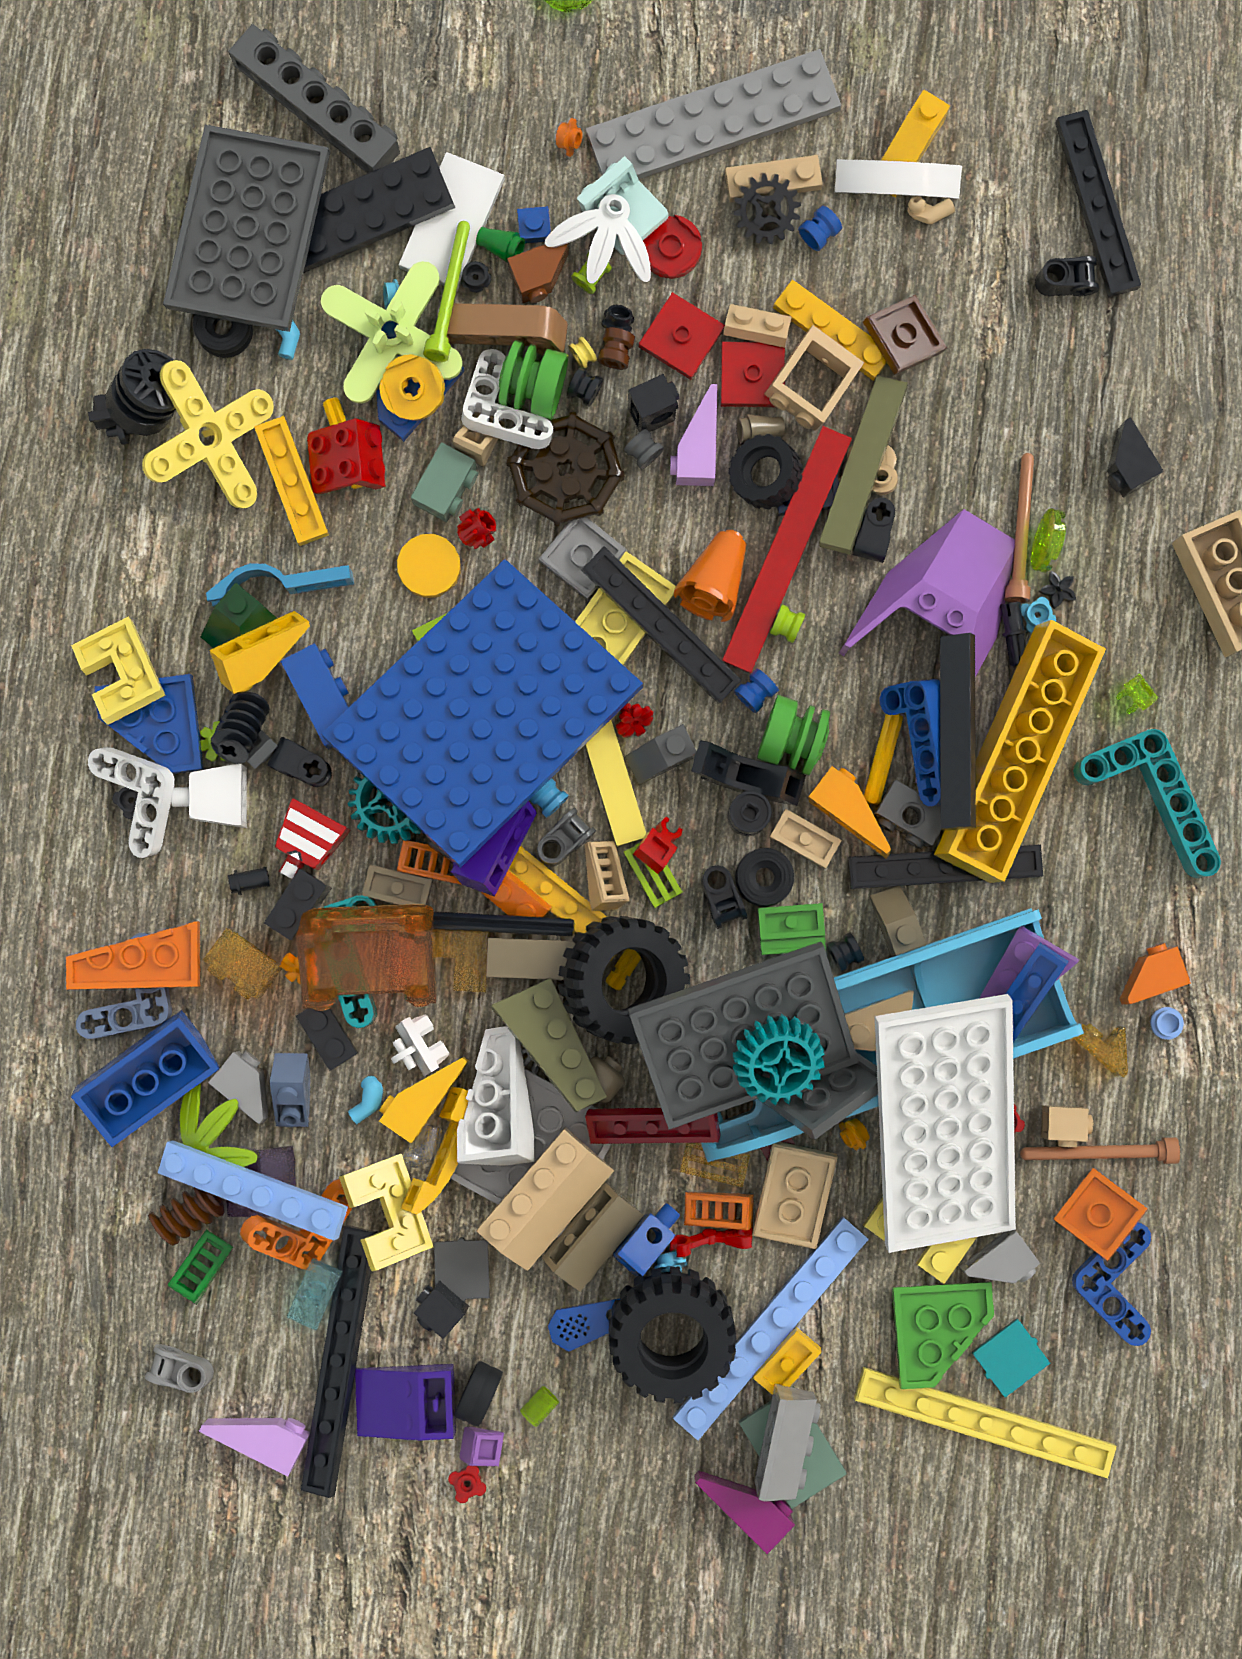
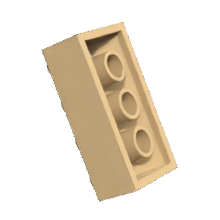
[476,1127,614,1271]

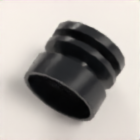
[105,349,176,436]

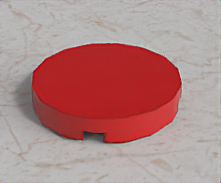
[643,215,702,279]

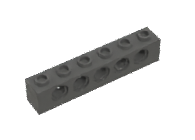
[228,23,400,174]

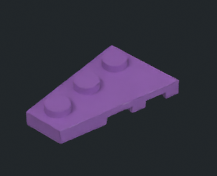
[979,926,1080,999]

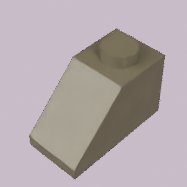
[869,886,927,956]

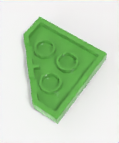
[892,1282,994,1389]

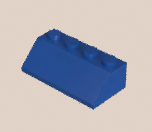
[71,1010,220,1147]

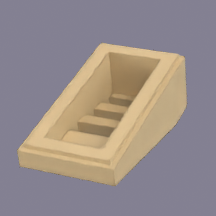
[585,841,630,911]

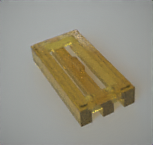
[679,1143,750,1188]

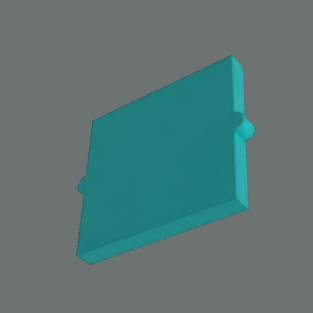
[972,1318,1051,1397]

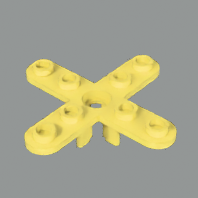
[142,360,274,509]

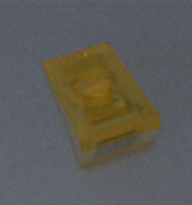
[1073,1023,1128,1078]

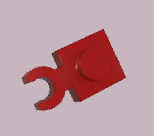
[633,817,683,874]

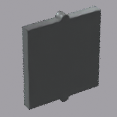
[434,1237,490,1302]

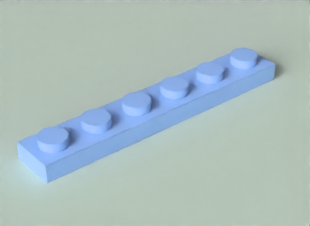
[158,1140,348,1240]

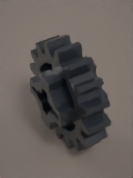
[732,173,801,244]

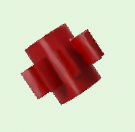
[457,508,496,549]

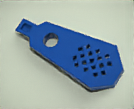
[548,1298,620,1352]

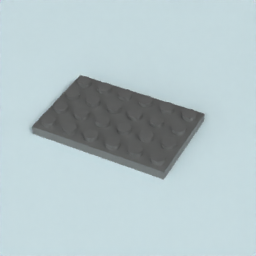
[163,124,330,332]
[627,941,859,1129]

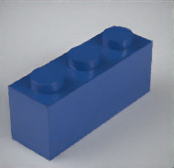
[281,643,349,750]

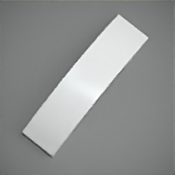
[834,159,962,199]

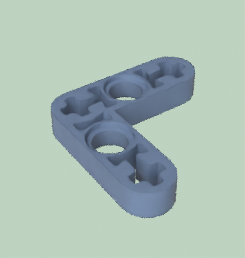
[76,933,172,1039]

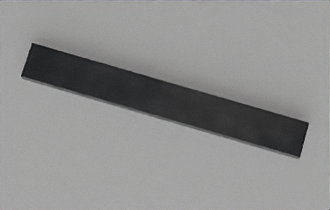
[301,1225,378,1498]

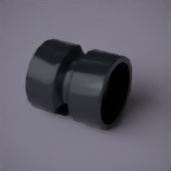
[727,791,772,836]

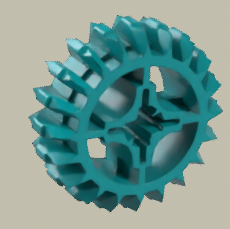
[347,776,421,844]
[733,1014,825,1106]

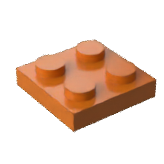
[1054,1168,1148,1262]

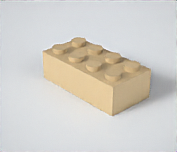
[1172,510,1242,658]

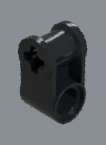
[1035,256,1099,297]
[852,498,895,563]
[267,737,332,788]
[701,865,748,929]

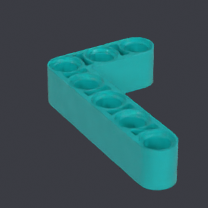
[1073,729,1221,878]

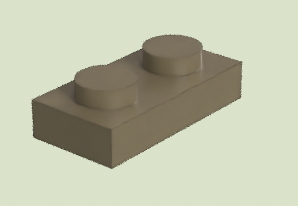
[362,864,433,911]

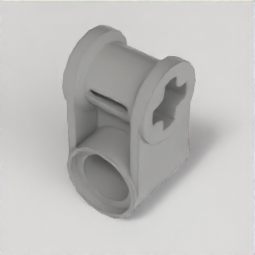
[145,1344,214,1393]

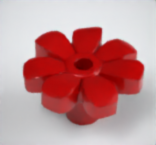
[615,703,654,738]

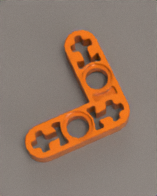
[240,1179,352,1270]

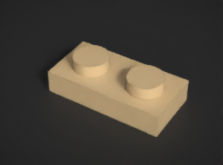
[723,304,791,348]
[769,809,842,869]

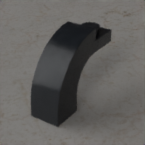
[691,740,806,806]

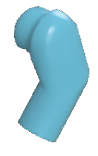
[275,320,300,360]
[348,1076,383,1124]

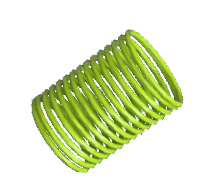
[520,1386,559,1427]

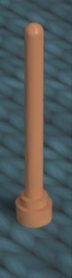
[1004,453,1034,603]
[1020,1137,1180,1164]

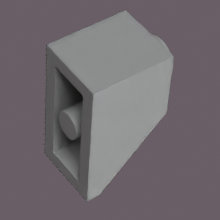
[209,1051,268,1124]
[959,1230,1041,1283]

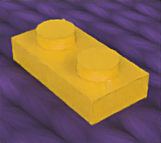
[753,1327,822,1395]

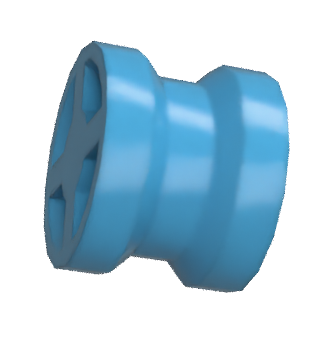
[529,778,569,818]

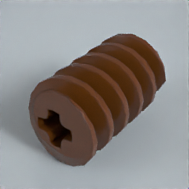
[148,1187,225,1246]

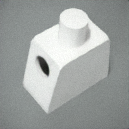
[171,764,247,828]

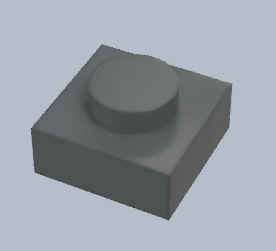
[246,729,278,769]

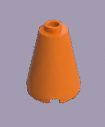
[674,530,746,622]

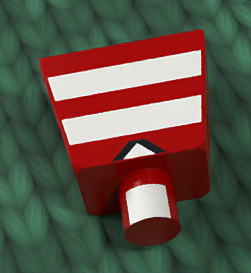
[275,798,351,879]

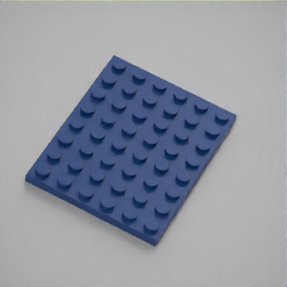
[321,559,643,868]

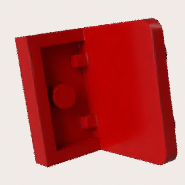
[307,418,386,494]

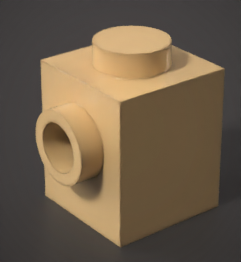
[1041,1105,1093,1147]

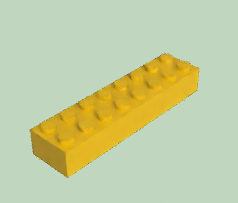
[934,620,1106,883]

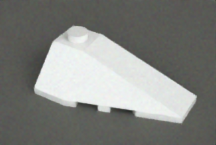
[457,1026,534,1166]

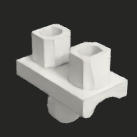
[391,1014,449,1077]

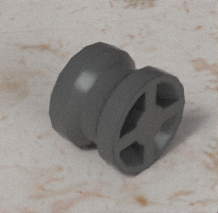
[624,429,664,469]

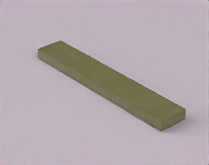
[819,375,908,555]

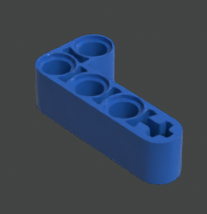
[880,679,941,807]

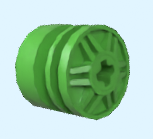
[499,340,569,420]
[757,695,830,776]

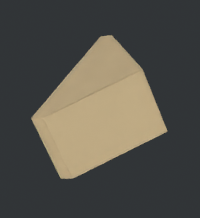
[453,412,505,467]

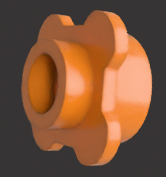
[556,118,582,157]

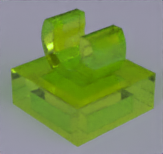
[1116,673,1159,714]

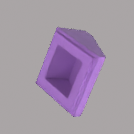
[460,1427,504,1466]

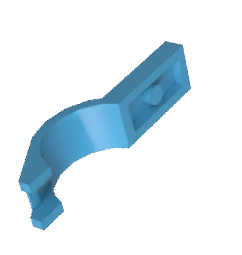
[206,563,354,607]

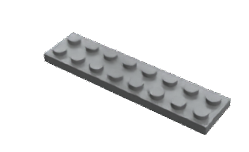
[586,49,841,179]

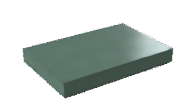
[739,1386,847,1509]

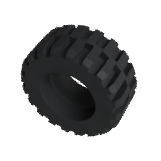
[558,916,690,1045]
[609,1266,737,1404]

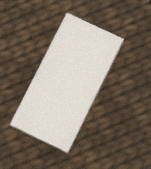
[399,152,505,291]

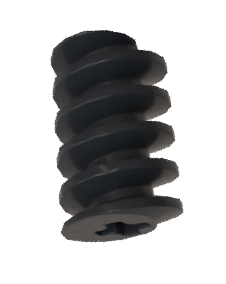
[211,691,270,764]

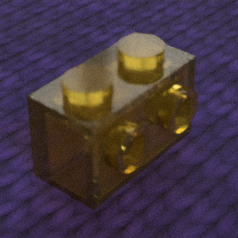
[203,928,283,1000]

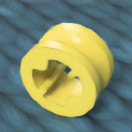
[568,337,597,368]

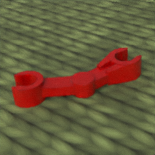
[670,1228,752,1257]

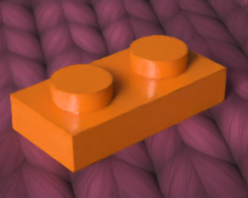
[481,870,552,917]

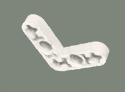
[461,349,553,449]
[88,747,174,858]

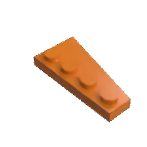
[66,921,200,990]

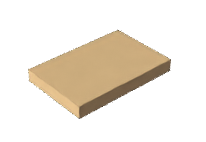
[752,1142,838,1249]

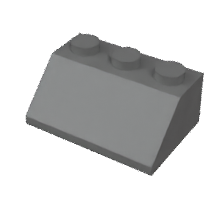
[754,1384,821,1501]

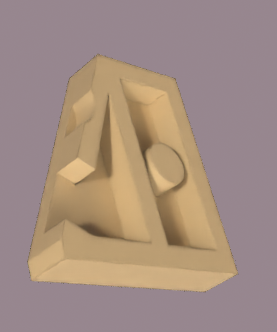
[845,990,914,1052]

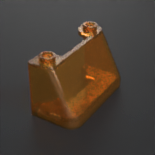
[296,904,437,1011]

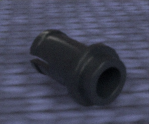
[228,867,271,895]

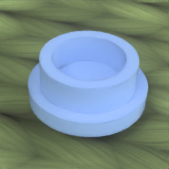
[1150,1007,1184,1040]

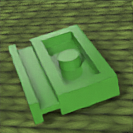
[757,903,826,955]

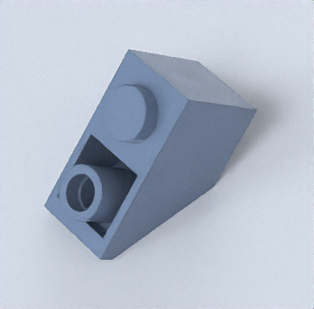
[270,1053,310,1127]

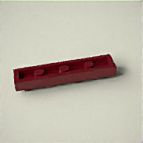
[585,1108,721,1144]

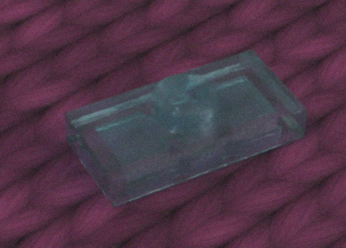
[287,1258,343,1331]

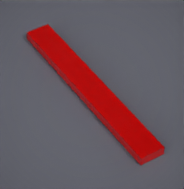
[722,426,852,674]

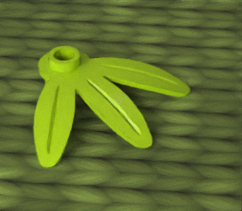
[180,1083,257,1167]

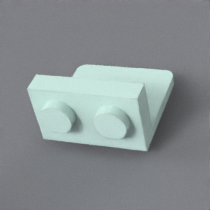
[577,156,669,255]

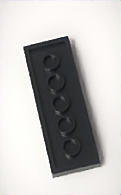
[303,147,456,273]

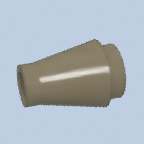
[736,414,785,444]

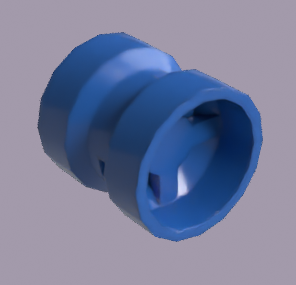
[798,205,842,251]
[734,668,779,713]

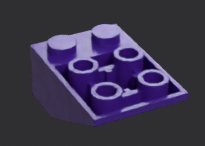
[355,1364,456,1441]

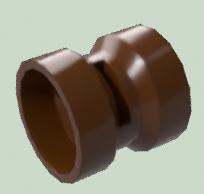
[597,327,635,370]

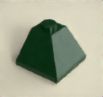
[200,583,278,648]

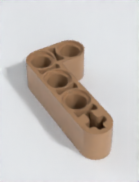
[447,303,568,355]

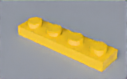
[773,279,887,381]
[254,416,329,546]

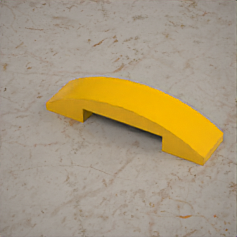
[401,1087,468,1215]

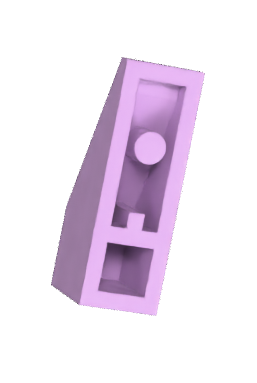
[670,384,717,486]
[199,1418,310,1477]

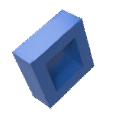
[517,206,551,244]

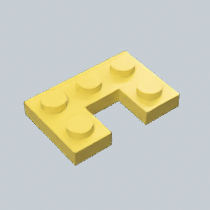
[71,616,166,725]
[339,1154,434,1271]
[863,1197,977,1284]

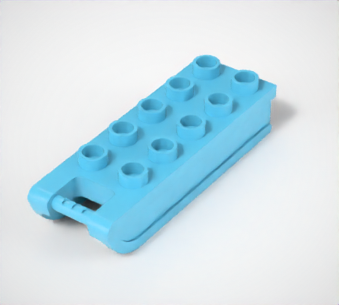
[701,908,1084,1162]

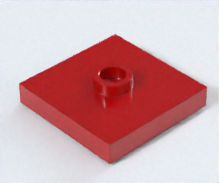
[638,292,725,380]
[721,342,785,408]

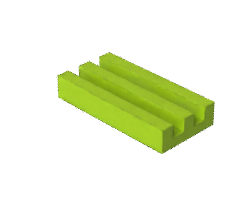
[623,843,683,908]

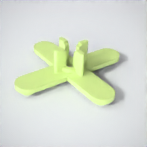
[321,261,463,403]

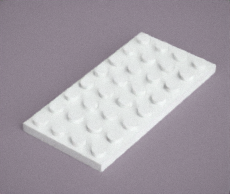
[875,994,1016,1253]

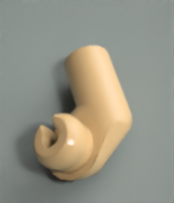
[908,196,955,225]

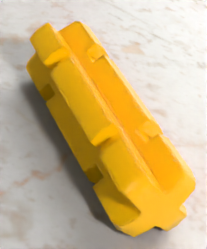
[606,949,641,991]

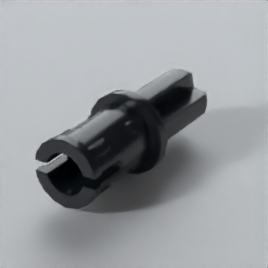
[1000,602,1028,666]

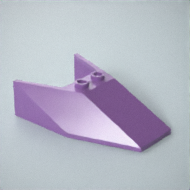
[839,509,1015,677]

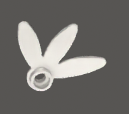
[545,194,651,283]

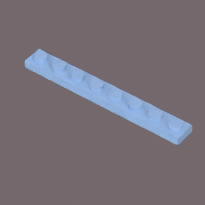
[673,1216,869,1440]

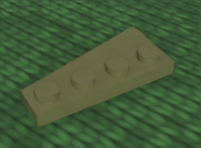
[491,978,607,1112]

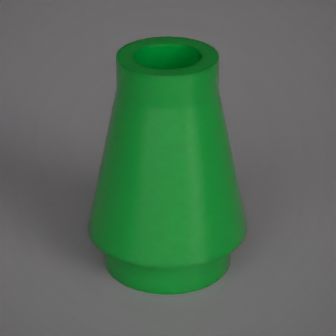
[476,226,525,263]

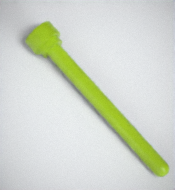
[423,221,470,362]

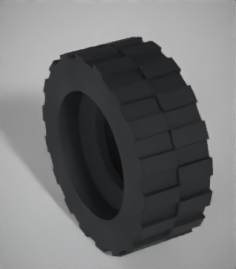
[728,434,803,509]

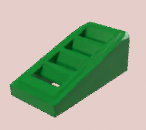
[168,1229,234,1305]

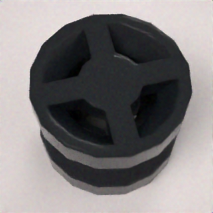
[567,367,603,407]
[827,932,864,972]

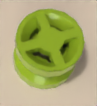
[770,604,806,643]

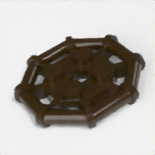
[506,412,625,526]

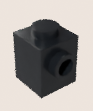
[414,1281,470,1339]

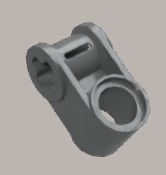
[537,807,596,867]

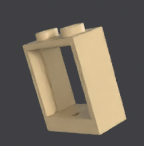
[765,325,864,431]

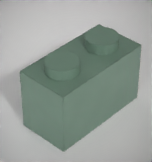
[411,442,479,523]

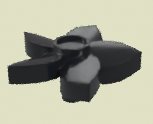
[1038,571,1076,609]

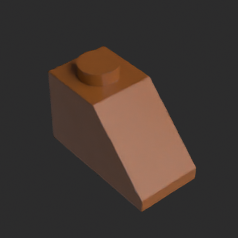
[507,243,569,303]

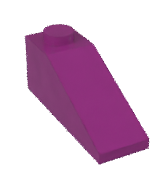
[694,1470,795,1554]

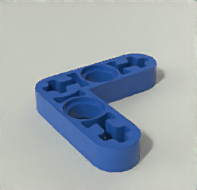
[1072,1222,1151,1346]

